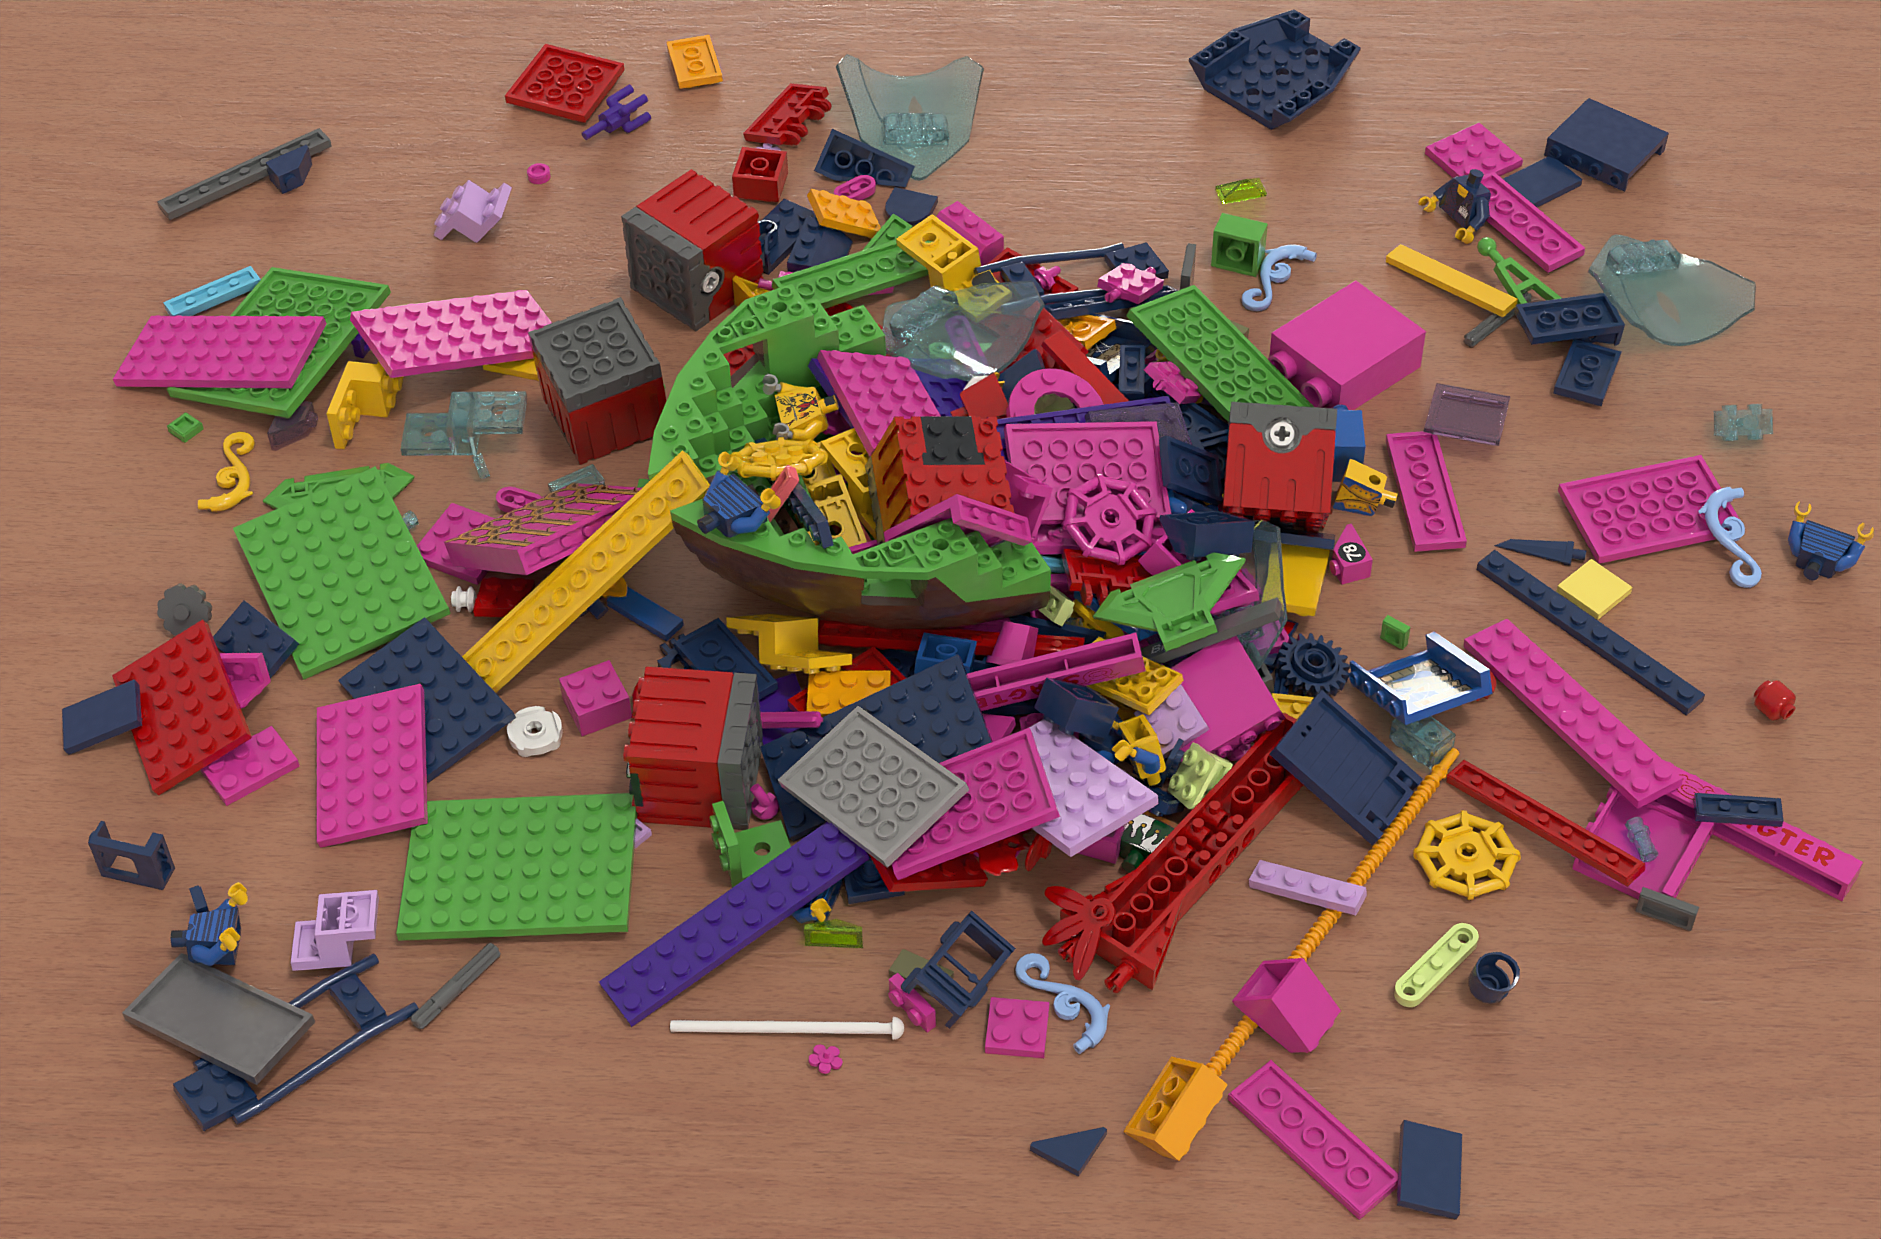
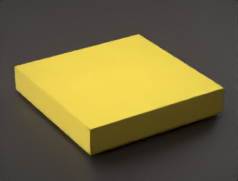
[1556,559,1633,620]

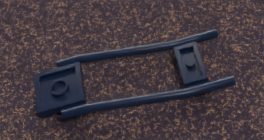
[974,242,1169,316]
[173,953,419,1131]

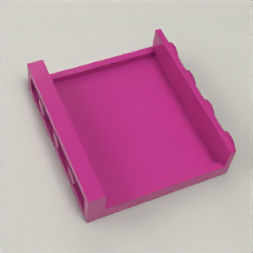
[884,494,1032,547]
[1170,636,1286,762]
[1571,785,1716,900]

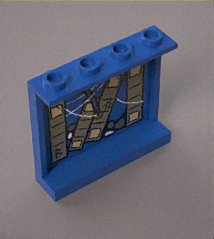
[1349,632,1493,725]

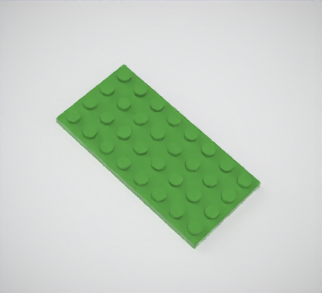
[1126,285,1314,422]

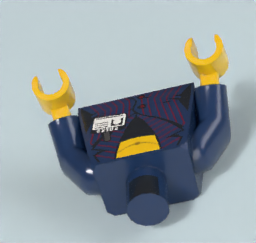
[1418,169,1491,244]

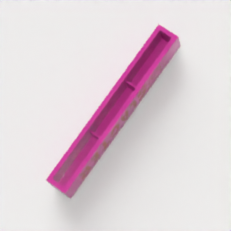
[967,633,1146,711]
[1654,759,1863,901]

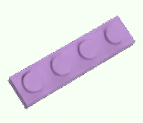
[1249,860,1367,916]

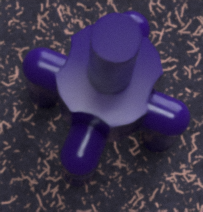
[582,84,651,140]

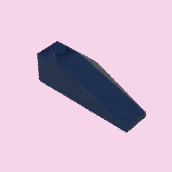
[814,129,915,187]

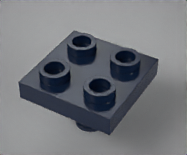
[843,853,905,904]

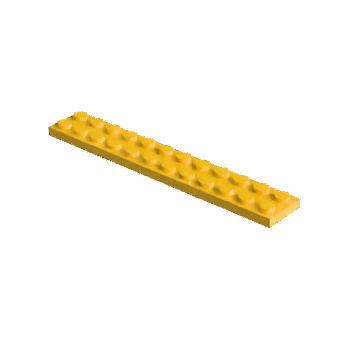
[462,450,710,693]

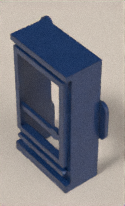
[901,910,1016,1028]

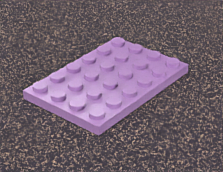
[1029,719,1158,857]

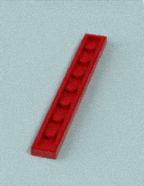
[1446,760,1645,887]

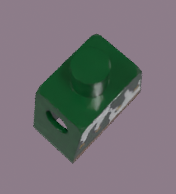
[1119,811,1178,873]

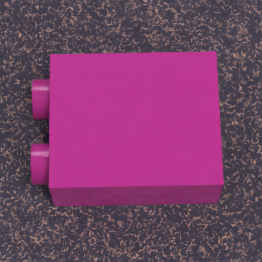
[1268,280,1426,410]

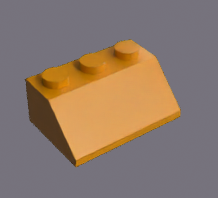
[1123,1056,1228,1161]

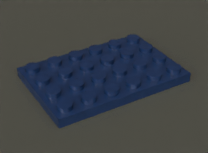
[338,617,516,783]

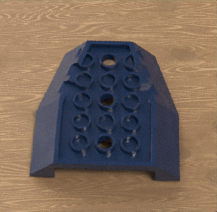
[1189,9,1361,129]

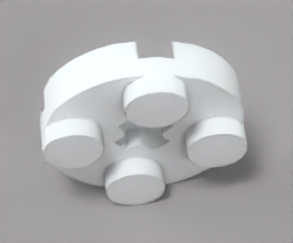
[507,706,563,757]

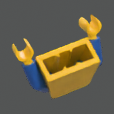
[1111,714,1166,786]

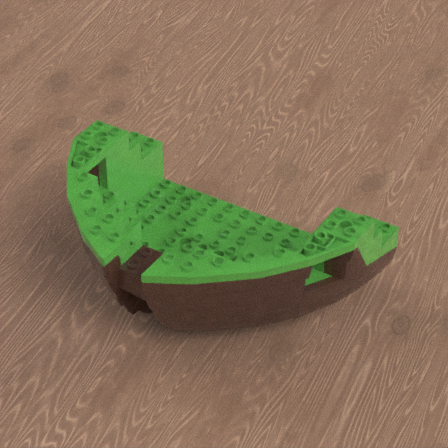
[648,284,1051,629]

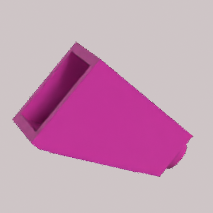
[1232,958,1341,1053]

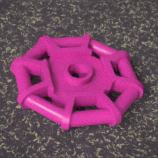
[1062,473,1157,566]

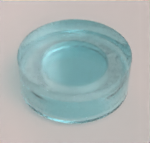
[472,453,490,479]

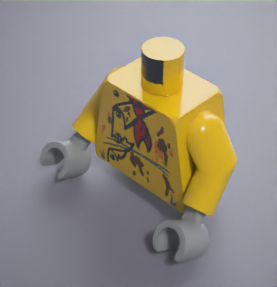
[762,374,839,442]

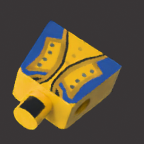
[1333,459,1398,516]

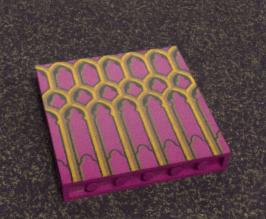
[444,483,642,575]

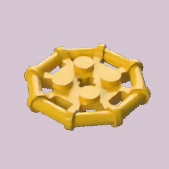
[728,437,828,481]
[1413,810,1521,900]

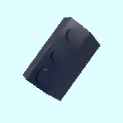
[787,216,853,273]
[1160,511,1255,561]

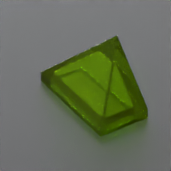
[1215,178,1267,204]
[804,919,863,948]

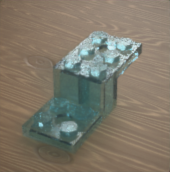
[400,391,527,456]

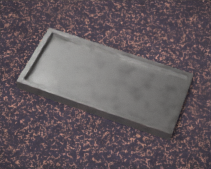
[122,953,315,1085]

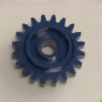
[1275,633,1350,697]

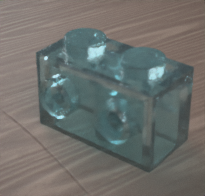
[1714,404,1773,441]
[1389,716,1456,769]

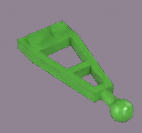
[1477,237,1561,304]

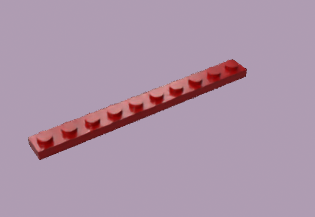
[818,620,1085,657]

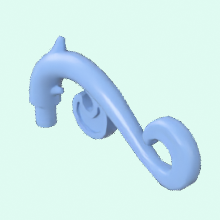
[1241,245,1317,312]
[1698,487,1762,588]
[1015,953,1110,1054]

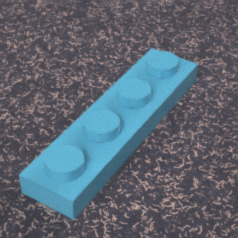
[163,266,261,316]

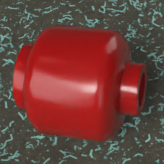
[1754,680,1796,721]

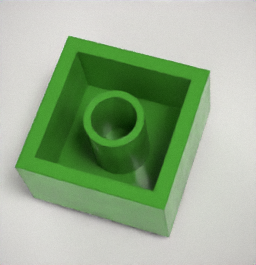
[1211,213,1268,277]

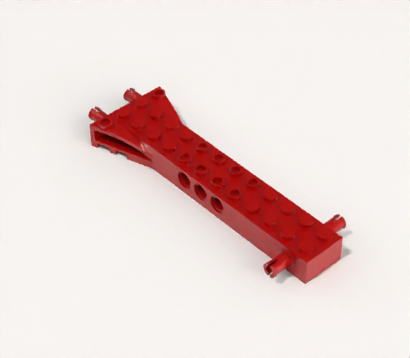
[1058,712,1303,993]

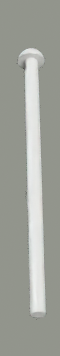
[670,1017,904,1040]

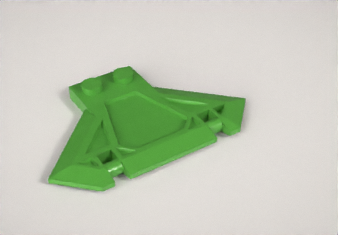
[263,463,415,509]
[1093,552,1246,651]

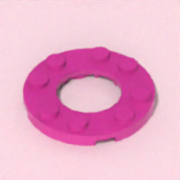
[1006,369,1104,418]

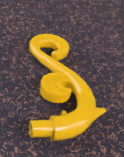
[198,432,255,512]

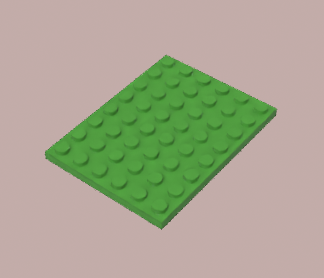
[167,267,391,418]
[233,466,451,680]
[396,793,637,941]

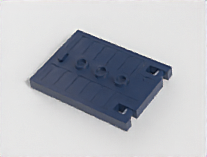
[1269,690,1423,845]

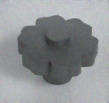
[157,583,212,636]

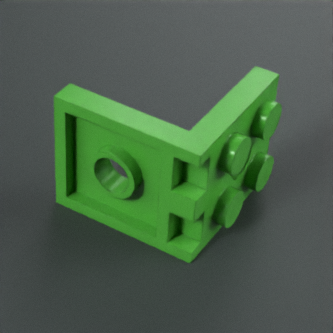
[709,801,791,888]

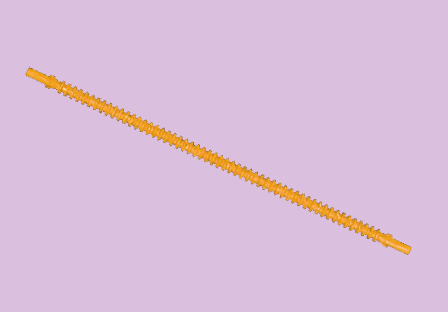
[1206,748,1460,1077]

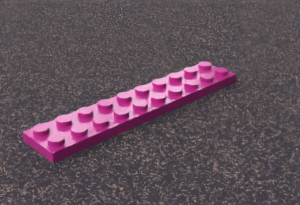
[1464,619,1683,809]

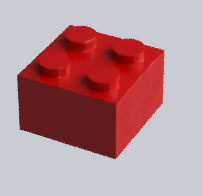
[732,147,788,202]

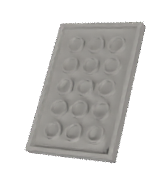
[778,706,969,868]

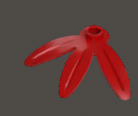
[1042,886,1116,980]

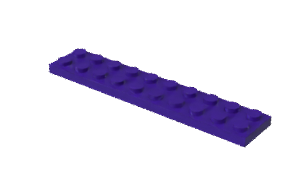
[599,822,869,1027]

